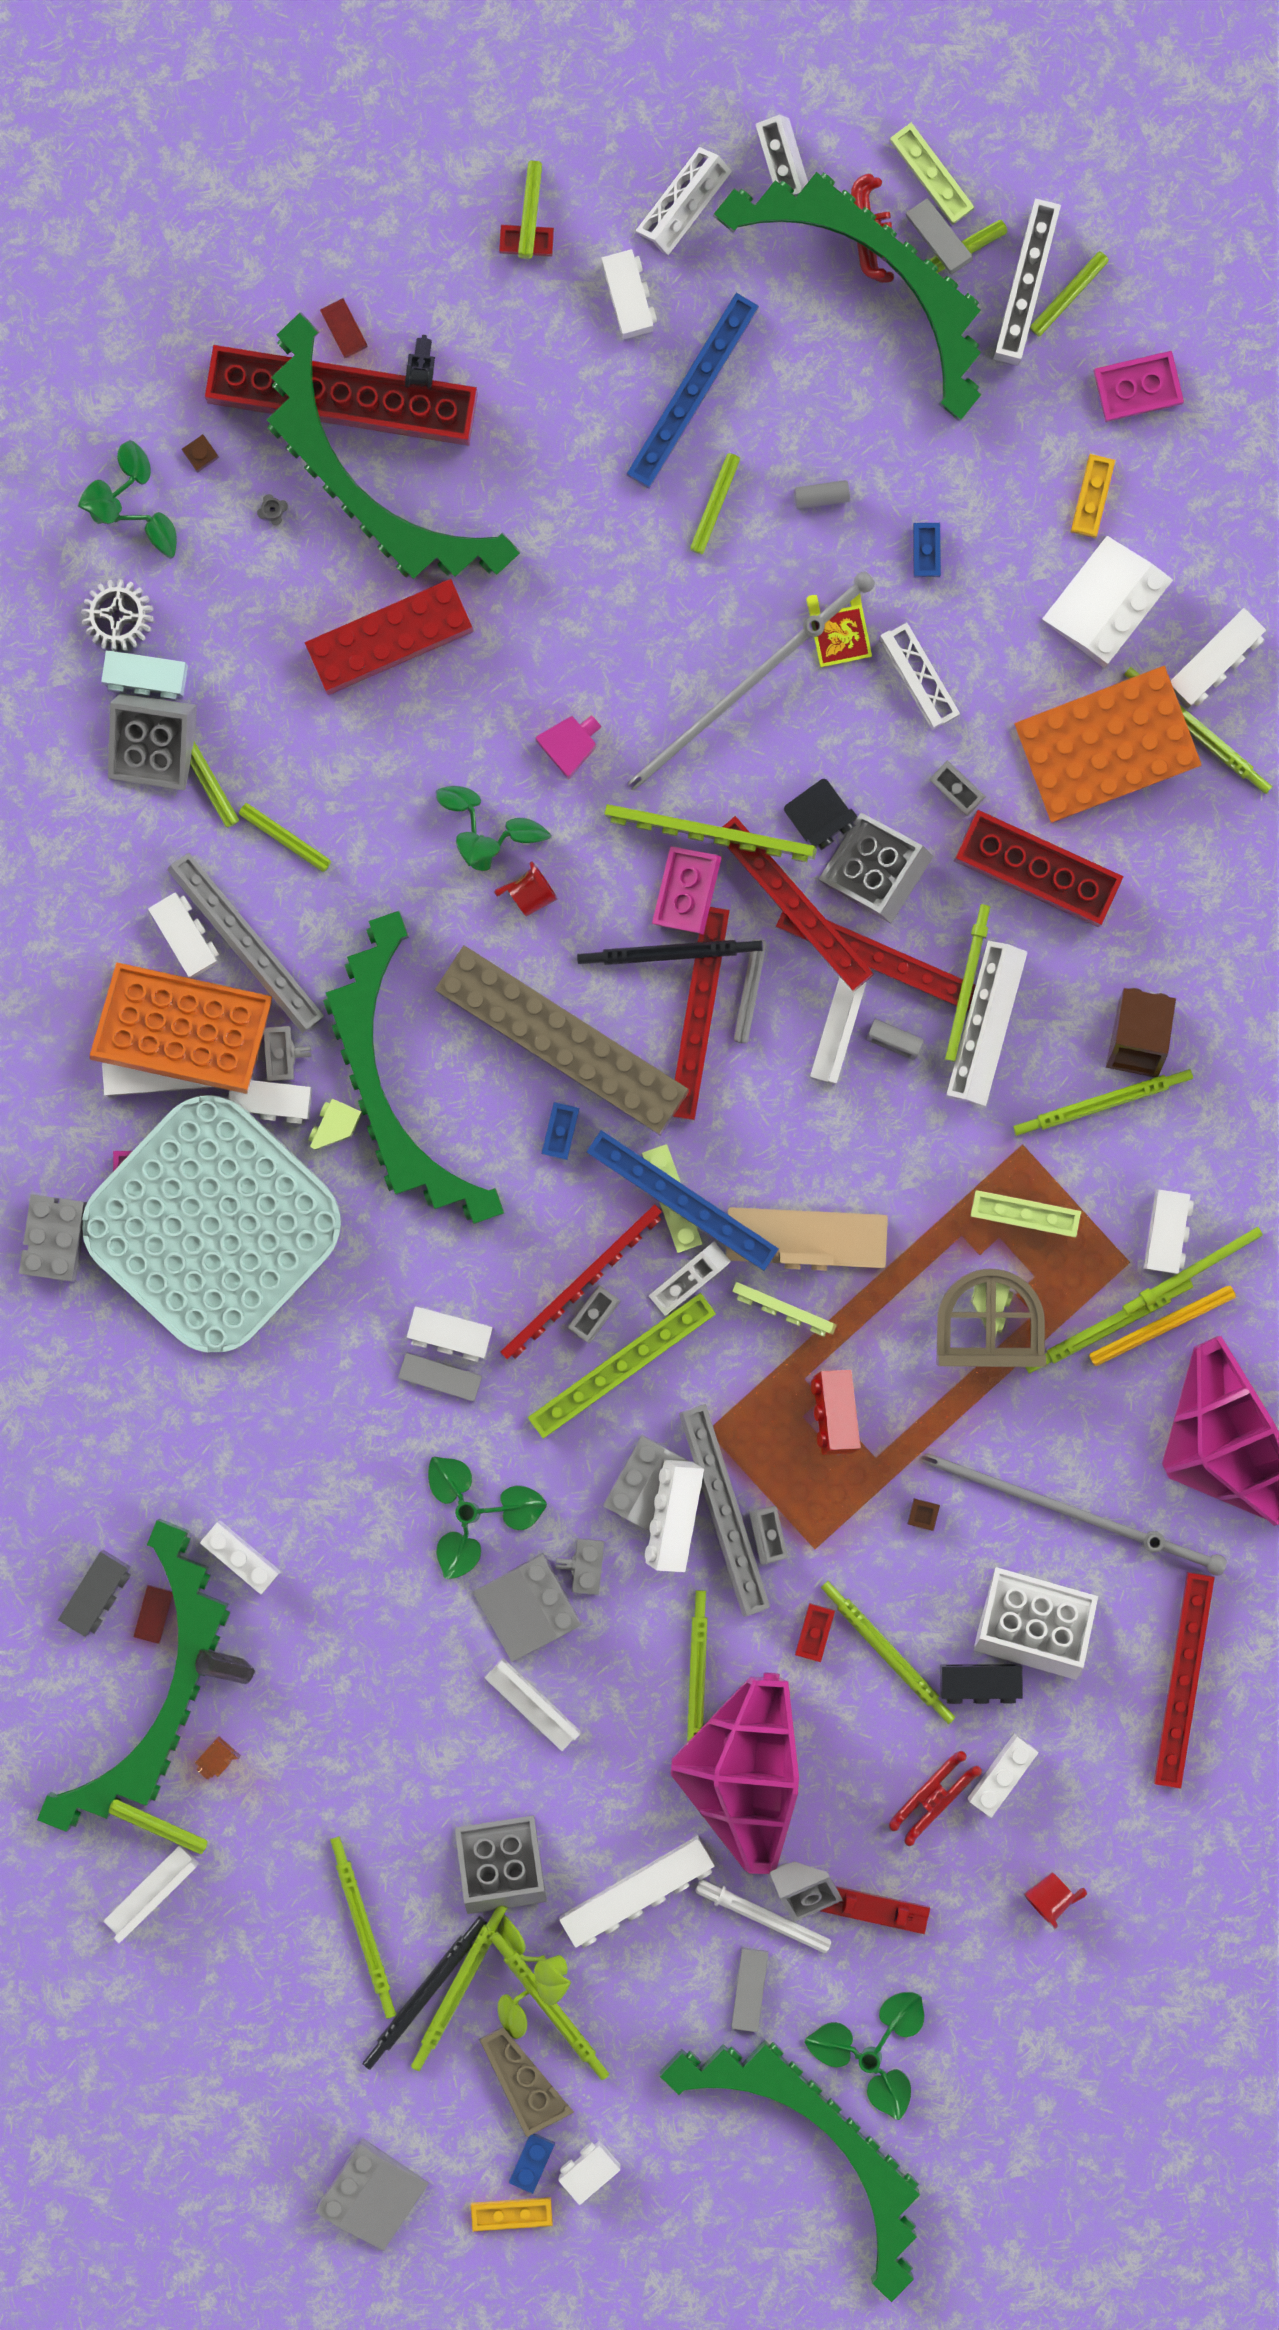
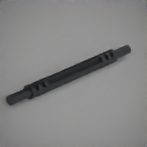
[577,940,763,965]
[362,1916,487,2070]

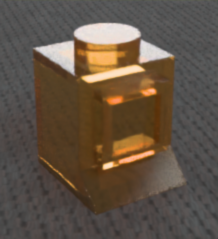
[195,1736,241,1780]

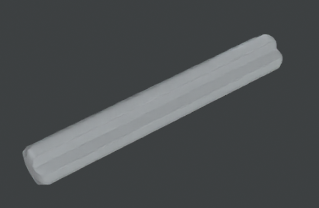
[734,939,766,1044]

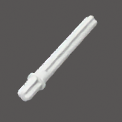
[695,1880,831,1953]

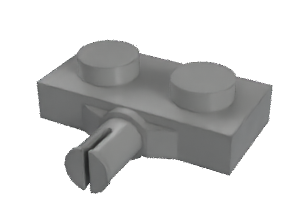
[264,1026,311,1081]
[555,1538,604,1595]

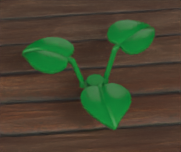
[78,440,177,559]
[436,786,552,871]
[428,1457,547,1579]
[805,1992,925,2120]

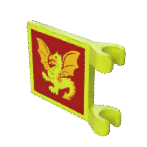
[806,593,872,667]

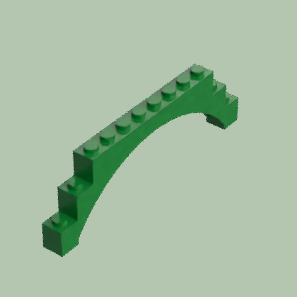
[713,172,981,421]
[266,312,520,579]
[323,911,505,1224]
[37,1519,231,1832]
[660,2040,920,2302]

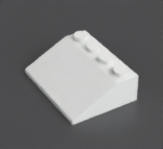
[1042,536,1173,668]
[973,1567,1098,1680]

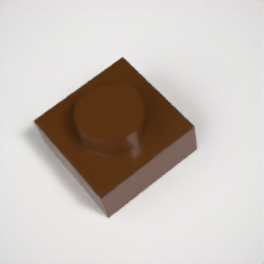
[181,434,219,473]
[907,1498,940,1531]

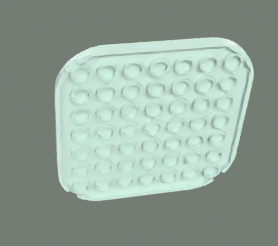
[82,1095,341,1353]

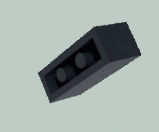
[940,1664,1023,1704]

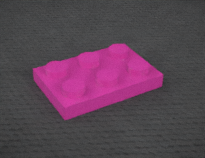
[1093,351,1184,422]
[652,846,722,935]

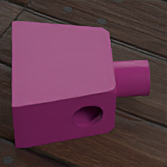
[535,715,601,779]

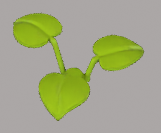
[497,1914,571,2039]

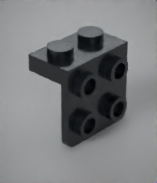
[784,779,857,850]

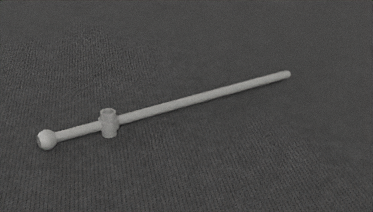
[628,572,875,790]
[922,1453,1227,1576]

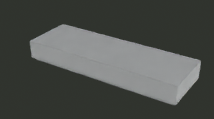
[906,198,973,275]
[398,1352,482,1402]
[731,1947,769,2032]

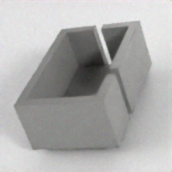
[19,1194,87,1281]

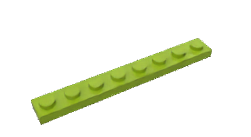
[604,804,817,862]
[528,1292,716,1439]

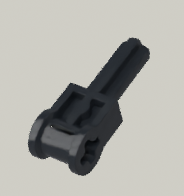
[405,335,435,390]

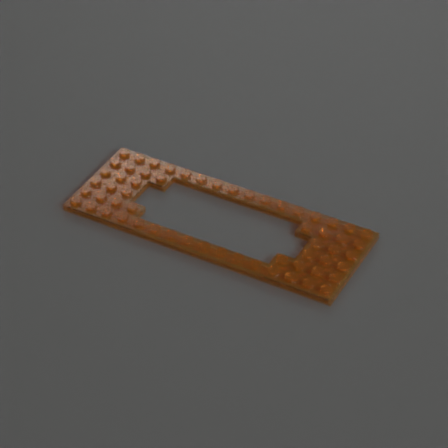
[713,1144,1130,1549]

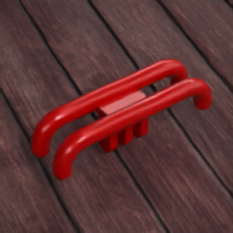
[851,174,895,283]
[889,1751,982,1846]

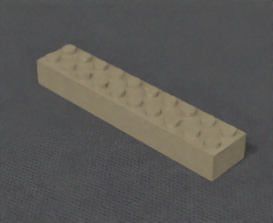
[435,945,689,1136]

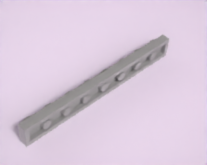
[167,853,324,1034]
[679,1404,770,1616]

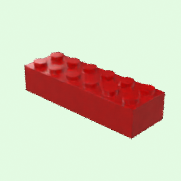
[304,579,474,695]
[953,810,1124,927]

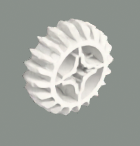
[81,579,154,652]

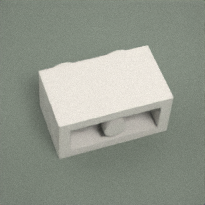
[559,2140,621,2205]

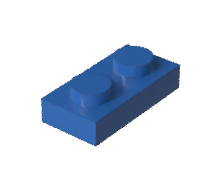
[913,523,941,577]
[541,1102,580,1160]
[509,2133,555,2194]

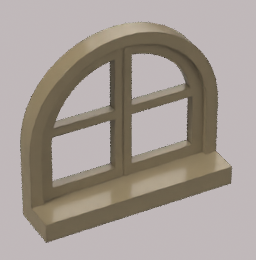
[936,1268,1046,1367]

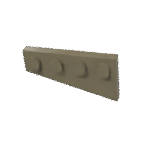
[479,2027,574,2137]

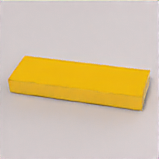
[1070,454,1116,538]
[471,2197,553,2232]

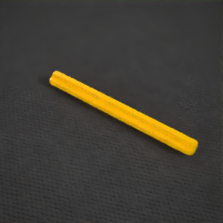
[1089,1286,1236,1366]

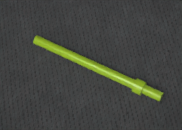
[945,904,991,1062]
[1122,1227,1263,1315]

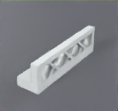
[636,147,732,255]
[879,622,960,731]
[810,976,867,1084]
[484,1658,580,1751]
[104,1845,199,1943]

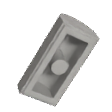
[794,480,850,509]
[929,760,986,816]
[866,1018,924,1060]
[567,1285,621,1344]
[749,1506,788,1564]

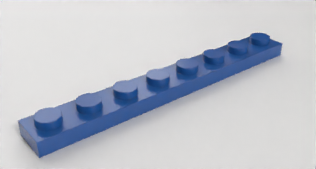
[627,292,759,489]
[586,1130,779,1271]

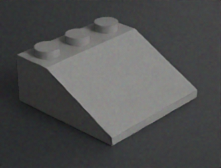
[108,693,197,790]
[819,812,934,924]
[603,1434,703,1531]
[473,1553,582,1662]
[455,1815,547,1914]
[315,2138,429,2251]

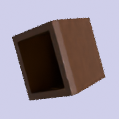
[1106,988,1176,1077]

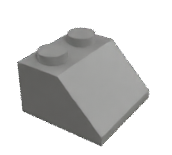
[770,1861,842,1921]

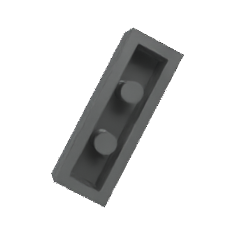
[58,1550,131,1637]

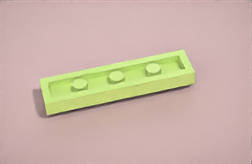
[889,122,974,225]
[642,1144,702,1253]
[970,1190,1081,1237]
[732,1282,837,1337]

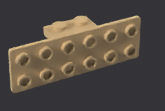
[726,1207,888,1271]

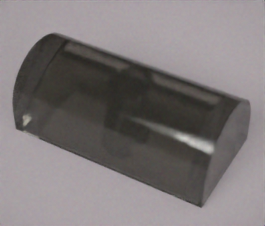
[195,1649,255,1684]

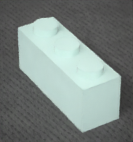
[101,650,188,700]

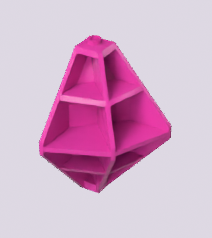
[1162,1336,1279,1526]
[671,1673,799,1874]

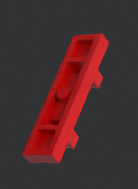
[820,1886,930,1934]

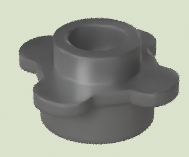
[257,494,288,525]

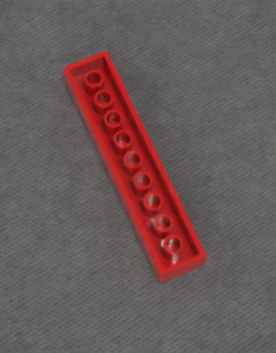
[205,345,478,446]

